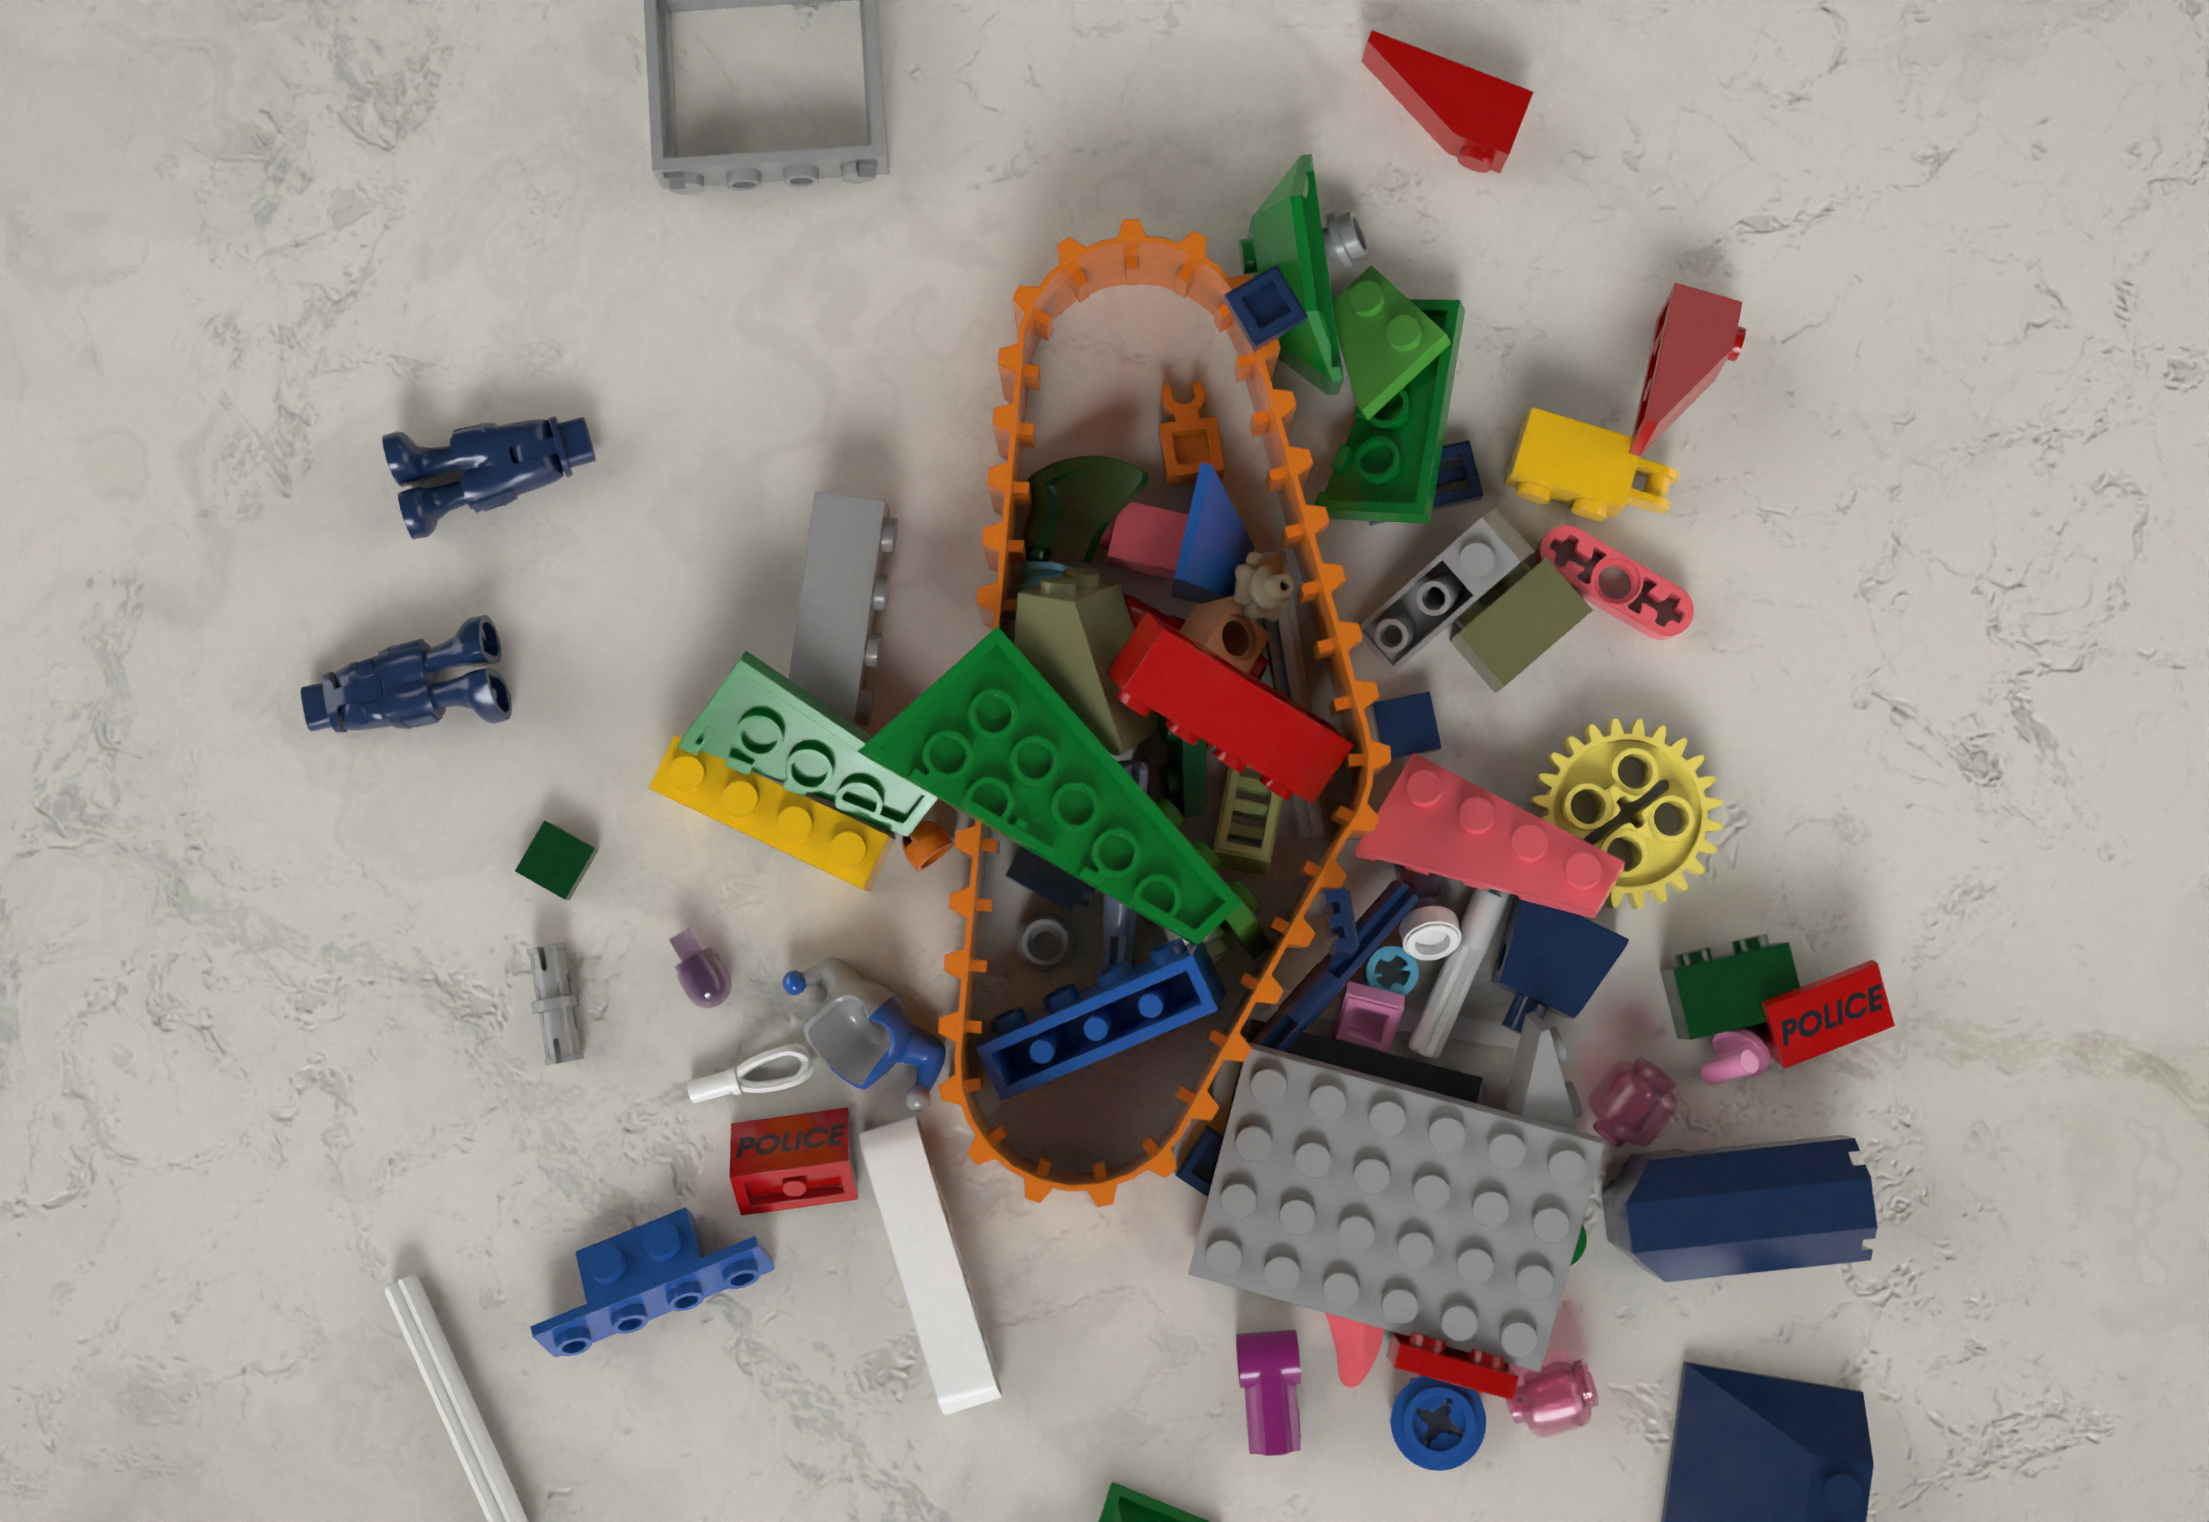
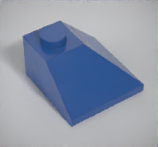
[1171,462,1254,604]

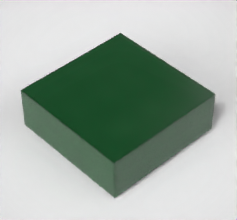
[515,820,599,901]

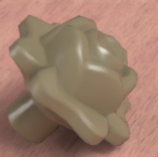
[1234,551,1294,621]

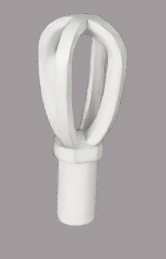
[687,1043,813,1104]

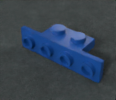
[530,1207,775,1357]

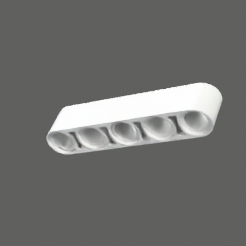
[859,1115,1003,1416]

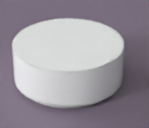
[1399,906,1462,961]

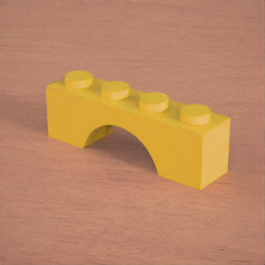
[648,735,895,892]

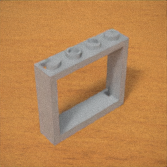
[644,0,889,194]

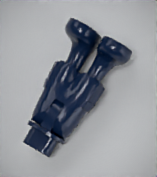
[382,416,596,540]
[301,615,512,733]

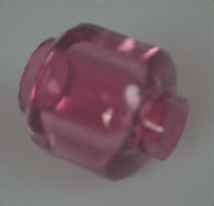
[1588,1057,1678,1148]
[1506,1350,1599,1438]

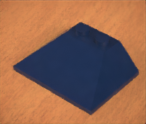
[1661,1361,1874,1522]

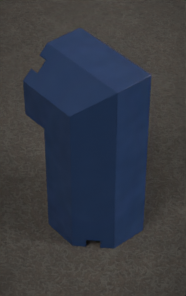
[1601,1135,1878,1282]

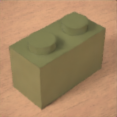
[1450,557,1593,693]

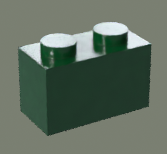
[1660,934,1800,1040]

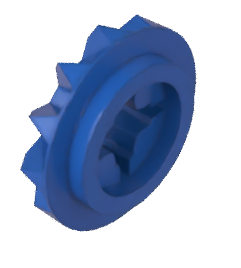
[1389,1376,1486,1471]

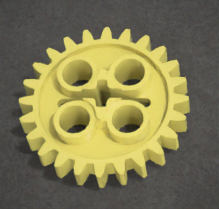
[1528,718,1723,909]

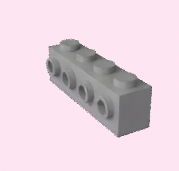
[789,491,898,727]

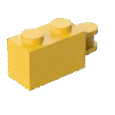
[1503,407,1679,521]

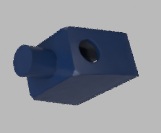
[1491,895,1629,1035]

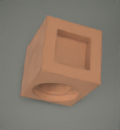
[1180,596,1270,673]

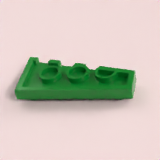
[1314,299,1465,524]

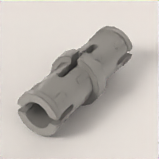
[527,943,584,1066]

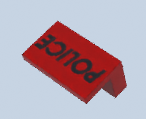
[1755,960,1895,1069]
[729,1107,858,1216]

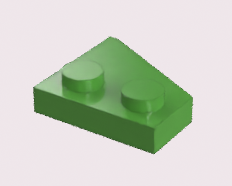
[1332,265,1451,420]

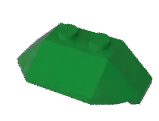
[1239,154,1344,395]

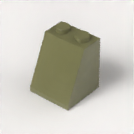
[1014,568,1159,755]

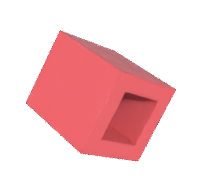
[1098,502,1189,580]

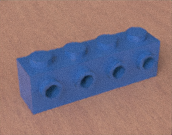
[975,938,1227,1101]

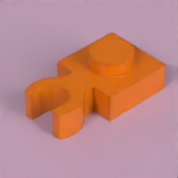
[1158,381,1225,486]

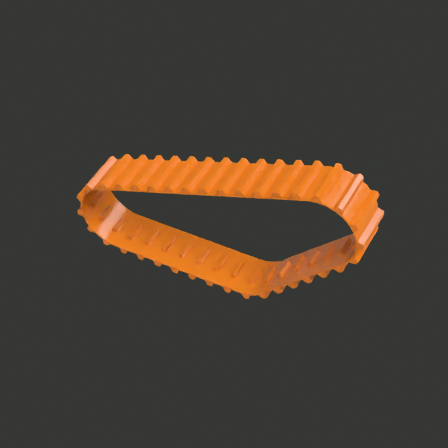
[938,219,1391,1207]

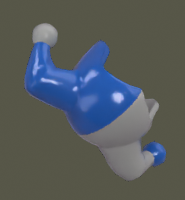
[782,957,946,1112]

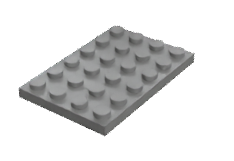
[1188,1042,1605,1372]

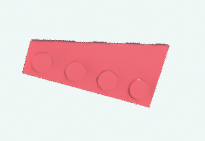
[1355,752,1625,919]

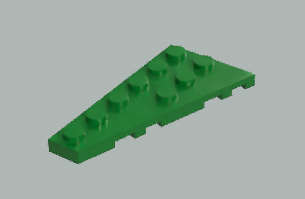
[857,626,1242,944]

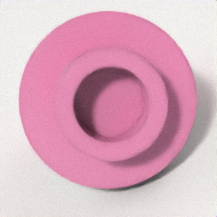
[1701,1027,1771,1085]

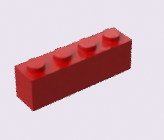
[1106,611,1354,804]

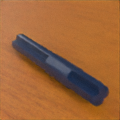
[1249,879,1419,1052]

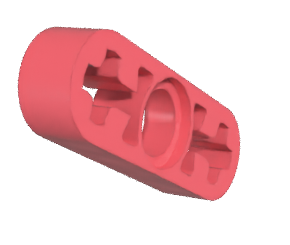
[1535,525,1694,640]

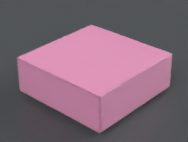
[1332,981,1405,1053]

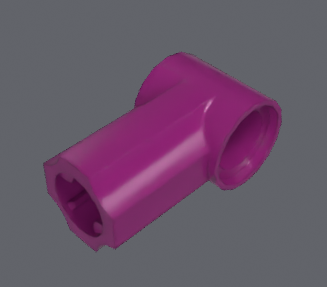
[1236,1330,1301,1456]

